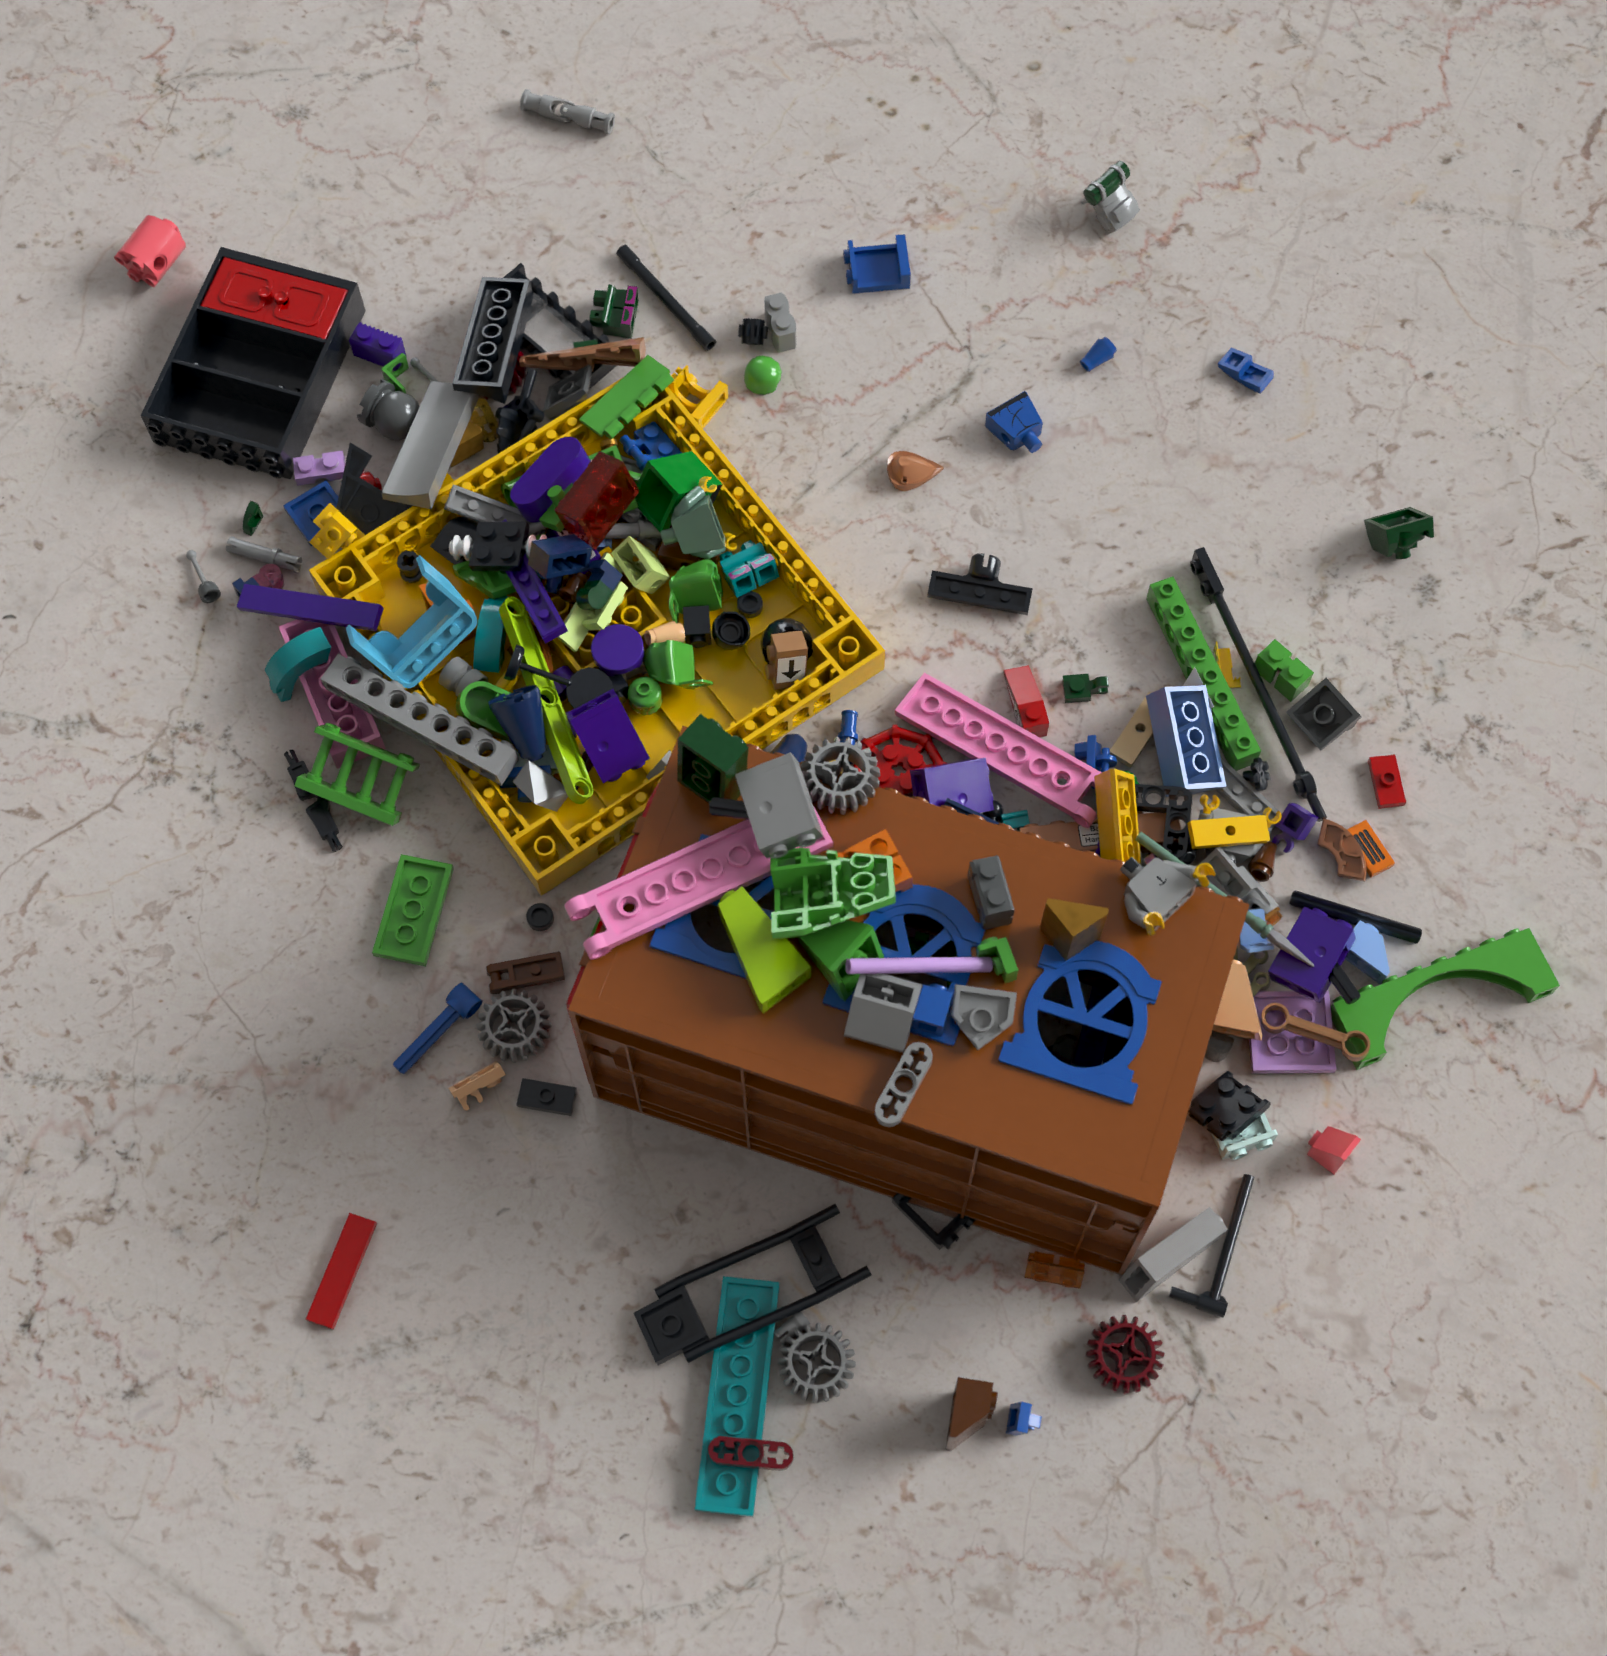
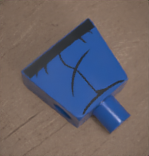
[985,391,1043,453]

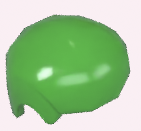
[744,355,782,395]

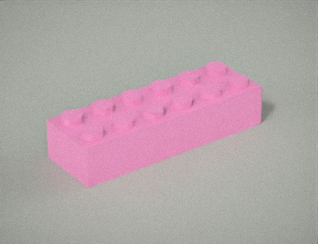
[278,619,386,769]

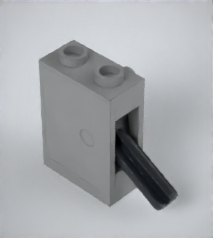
[709,752,823,859]

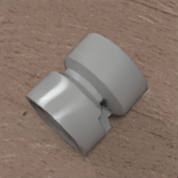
[439,657,488,697]

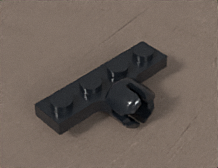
[927,553,1033,615]

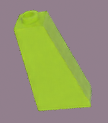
[718,887,811,1014]

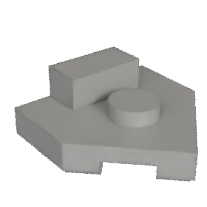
[951,984,1017,1051]

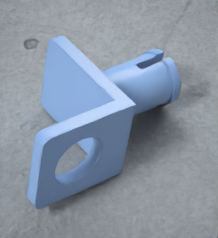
[1239,908,1274,953]

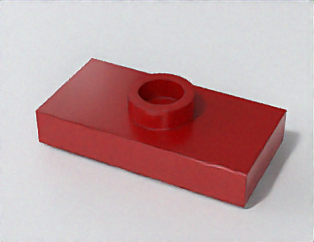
[1368,754,1406,809]

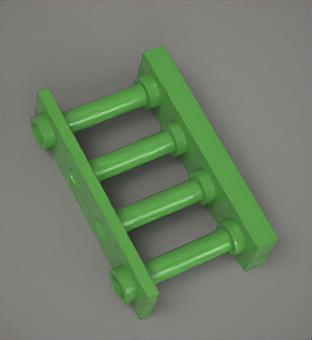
[294,723,420,826]

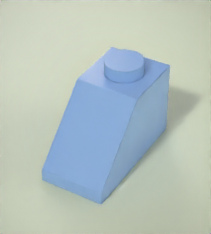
[1345,920,1390,985]

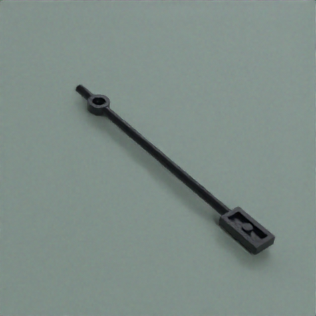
[1190,547,1327,822]

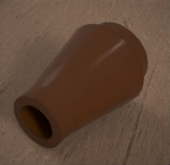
[1248,841,1277,882]

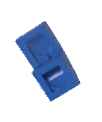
[1218,347,1274,394]

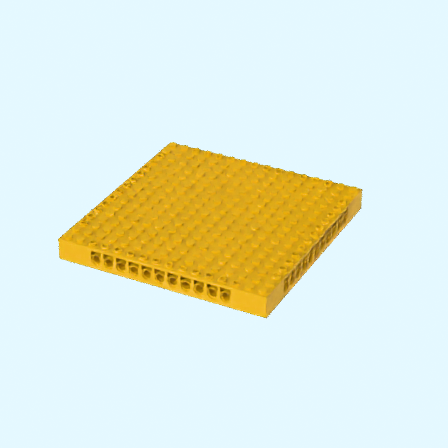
[309,378,885,896]

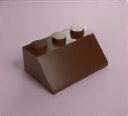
[945,1377,998,1451]

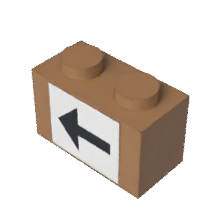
[765,630,808,690]

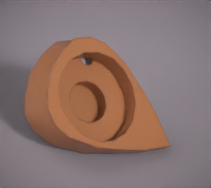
[887,451,944,491]

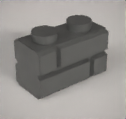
[967,856,1015,930]

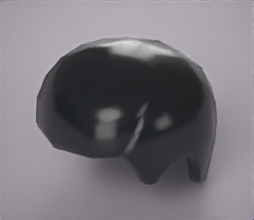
[712,612,750,650]

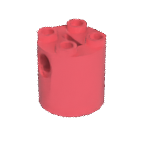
[114,215,186,287]

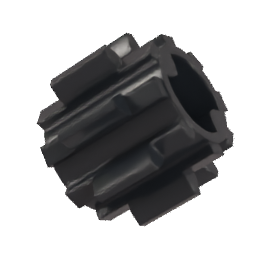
[738,318,768,345]

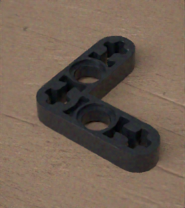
[1135,784,1193,861]

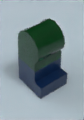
[576,559,623,610]

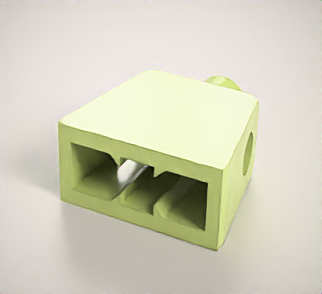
[611,536,670,594]

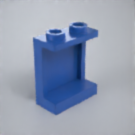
[843,234,911,294]

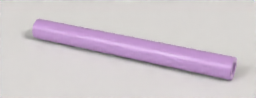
[845,957,993,974]

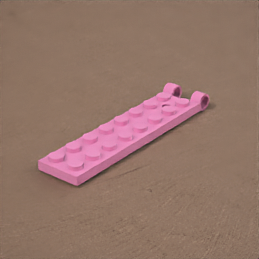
[895,673,1102,828]
[564,806,833,959]

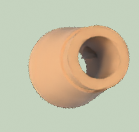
[644,621,685,646]

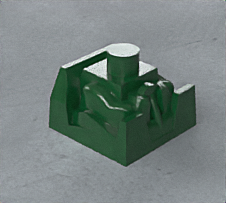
[1364,507,1434,559]

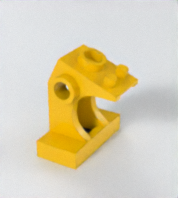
[668,365,728,429]
[309,503,365,560]

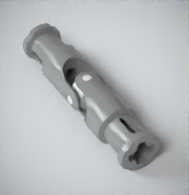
[520,89,615,134]

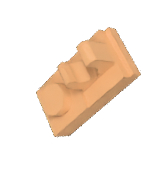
[448,1061,506,1110]

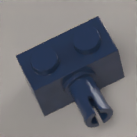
[528,534,592,594]

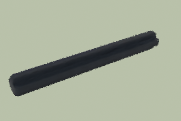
[1289,890,1422,944]

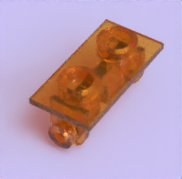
[1024,1251,1085,1289]

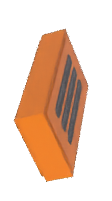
[1347,820,1395,878]

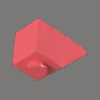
[1307,1126,1361,1175]

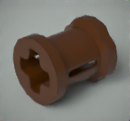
[558,572,589,604]

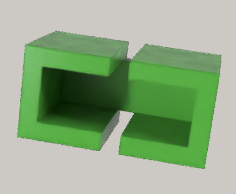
[1255,639,1314,702]

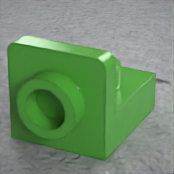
[976,937,1018,983]

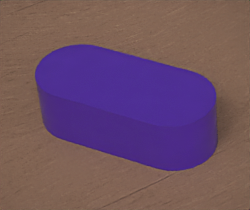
[510,437,592,523]

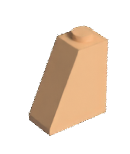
[1212,959,1262,1041]

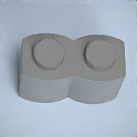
[764,292,796,353]

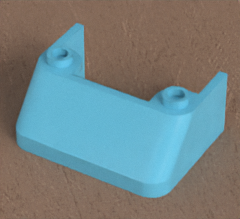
[346,555,477,688]

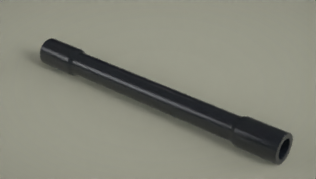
[616,245,716,351]

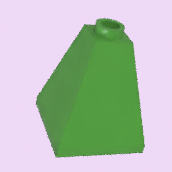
[797,920,884,1001]

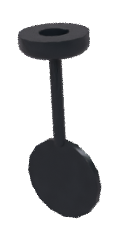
[504,644,613,709]

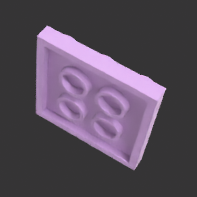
[1249,991,1336,1074]

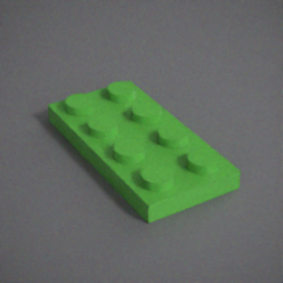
[372,854,454,967]

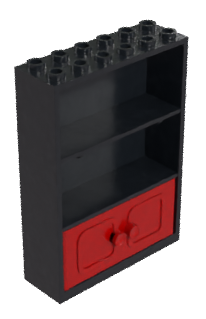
[140,247,366,480]

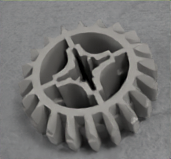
[801,736,880,815]
[477,989,552,1063]
[778,1323,856,1403]

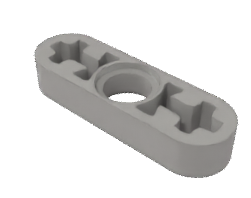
[875,1042,933,1127]

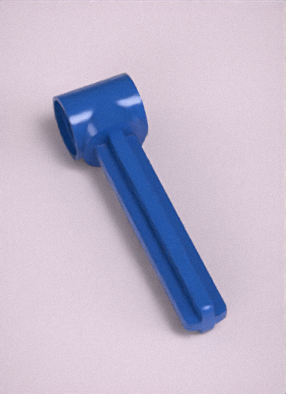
[393,983,483,1074]

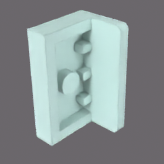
[1212,1113,1278,1160]

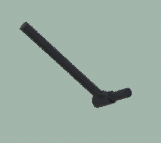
[1169,1174,1254,1318]

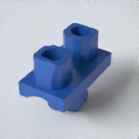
[1074,735,1117,789]

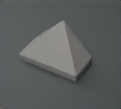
[513,760,568,812]

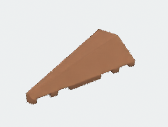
[519,337,646,372]

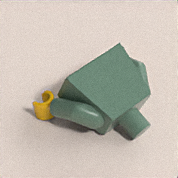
[661,476,737,559]

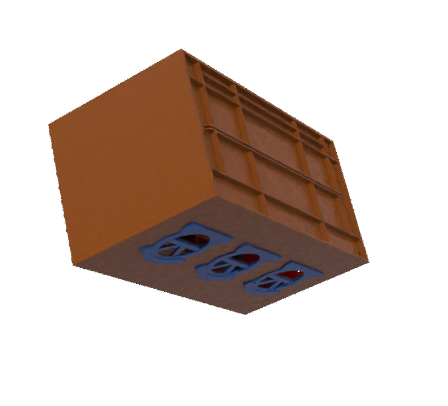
[566,726,1250,1275]

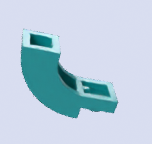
[473,595,514,673]
[265,627,331,702]

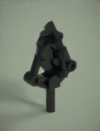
[495,369,545,453]

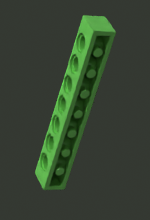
[1146,576,1261,771]

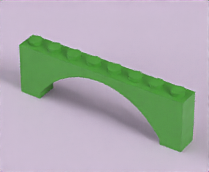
[1331,928,1560,1070]

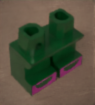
[589,284,639,339]

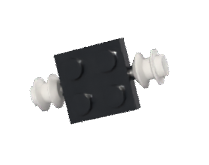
[449,522,547,571]

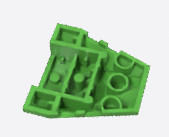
[770,848,896,939]

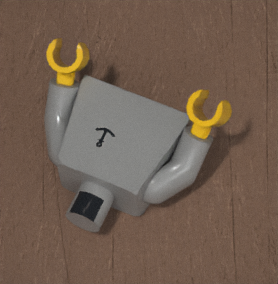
[1198,794,1282,865]
[1120,857,1216,936]

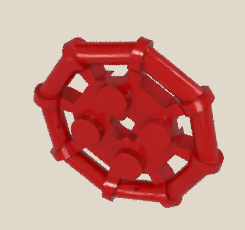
[853,724,947,796]

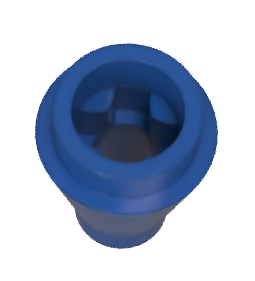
[1080,337,1117,372]

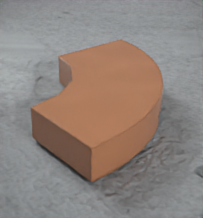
[1317,819,1366,882]

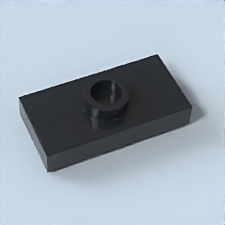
[516,1078,577,1116]

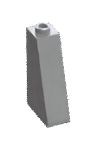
[1119,1207,1228,1302]

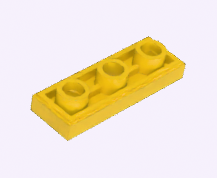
[1187,815,1270,849]

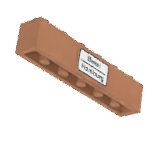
[1019,811,1181,857]

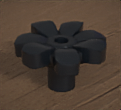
[1243,757,1271,791]

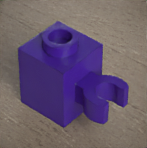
[1272,803,1319,853]

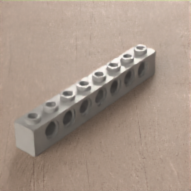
[321,654,519,786]

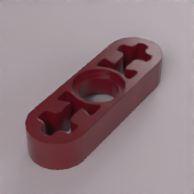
[708,1436,794,1471]

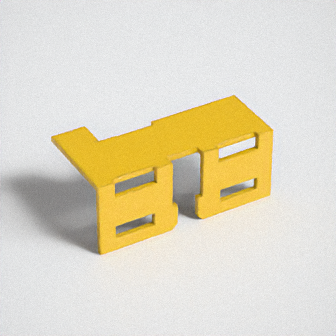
[1213,641,1241,688]

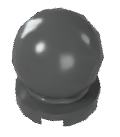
[357,379,420,441]

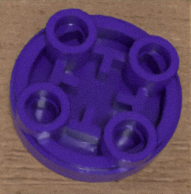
[591,624,644,676]

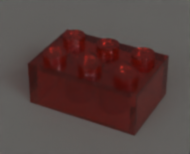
[554,451,640,550]

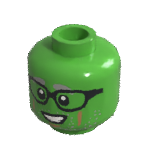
[628,677,663,715]

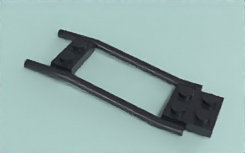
[634,1203,872,1366]

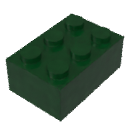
[677,714,748,803]

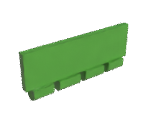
[579,355,674,439]

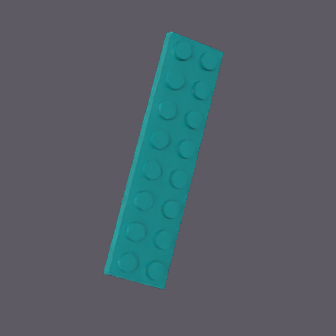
[695,1276,780,1517]

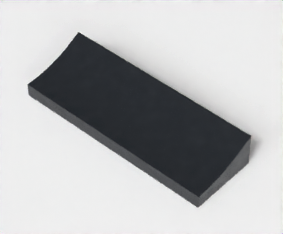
[452,277,533,404]

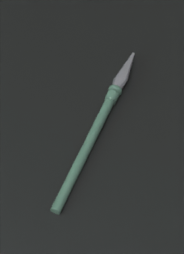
[1135,831,1314,967]

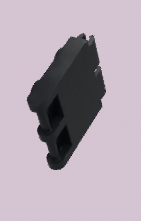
[1188,1071,1271,1141]

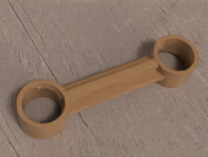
[1261,1003,1370,1061]

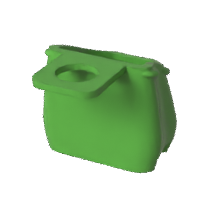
[669,559,723,623]
[643,640,713,690]

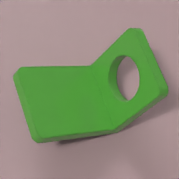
[381,353,409,394]

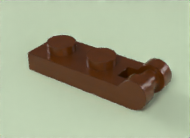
[486,951,565,994]

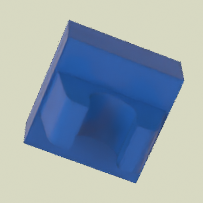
[1006,1402,1042,1436]

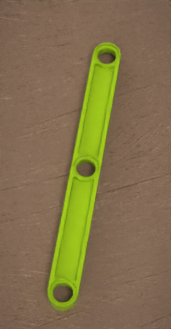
[499,597,594,804]

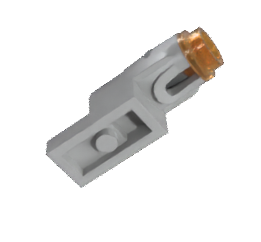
[1200,847,1283,926]

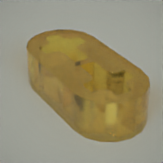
[470,398,498,443]

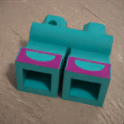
[719,540,779,598]

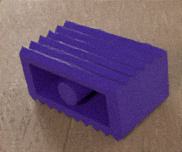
[349,322,407,371]

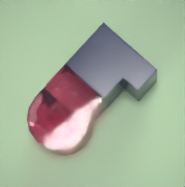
[232,564,284,598]

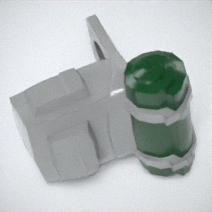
[1081,161,1140,233]

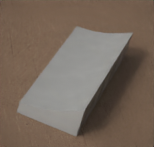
[382,381,479,509]

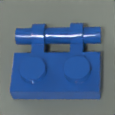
[619,421,682,471]

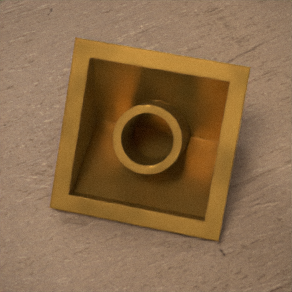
[1040,898,1109,961]

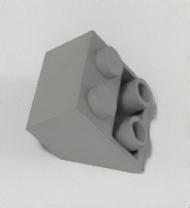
[844,974,922,1053]

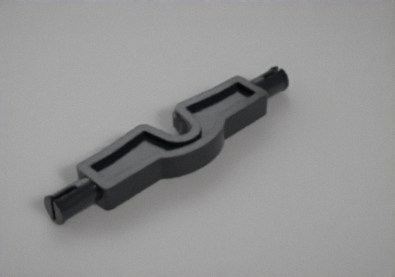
[284,750,343,852]

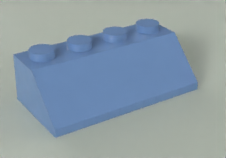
[1146,685,1227,797]

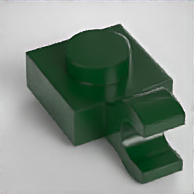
[1062,673,1109,703]

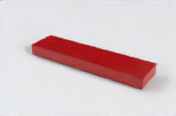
[306,1213,377,1330]

